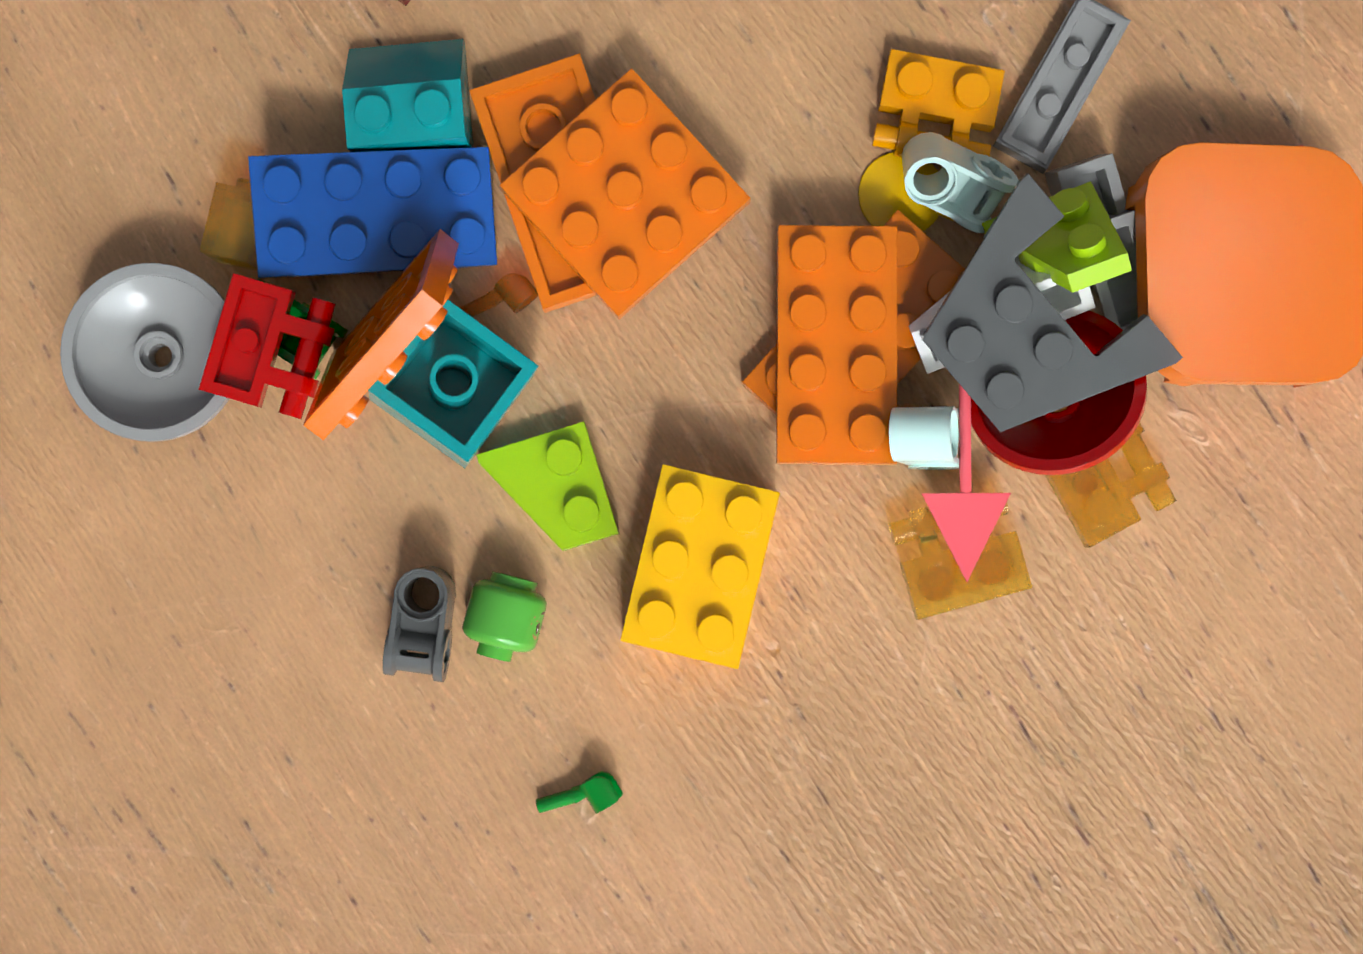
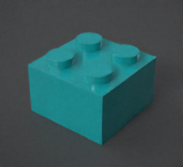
[368,300,538,469]

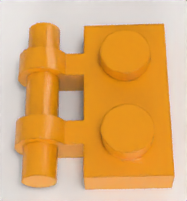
[872,49,1005,158]

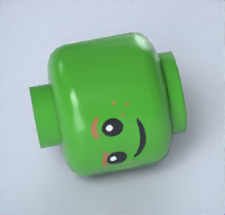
[462,571,547,662]

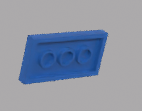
[248,147,497,279]

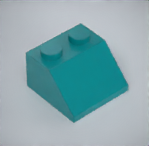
[342,39,474,152]

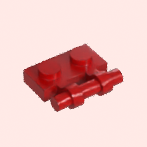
[198,273,336,419]

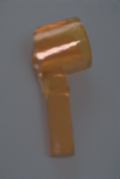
[459,273,538,317]

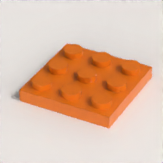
[499,68,751,320]
[303,229,459,440]

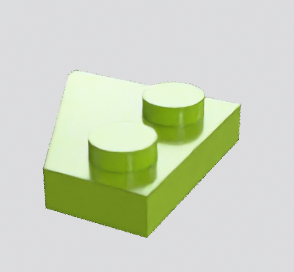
[982,181,1132,293]
[476,421,619,551]

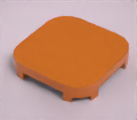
[1125,142,1363,388]

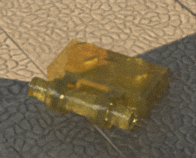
[1045,422,1177,548]
[888,492,1033,620]

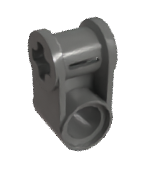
[383,566,456,682]

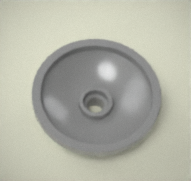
[60,263,229,442]

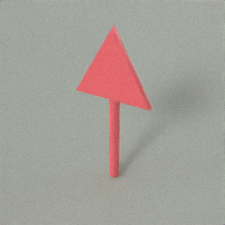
[921,384,1011,582]

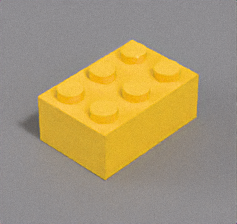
[620,465,780,669]

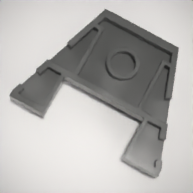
[921,174,1183,432]

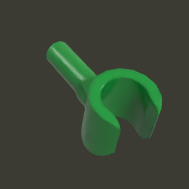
[536,771,623,814]

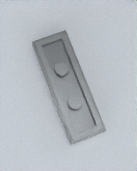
[993,0,1131,174]

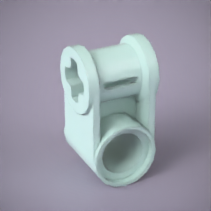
[902,132,1019,233]
[889,406,959,470]

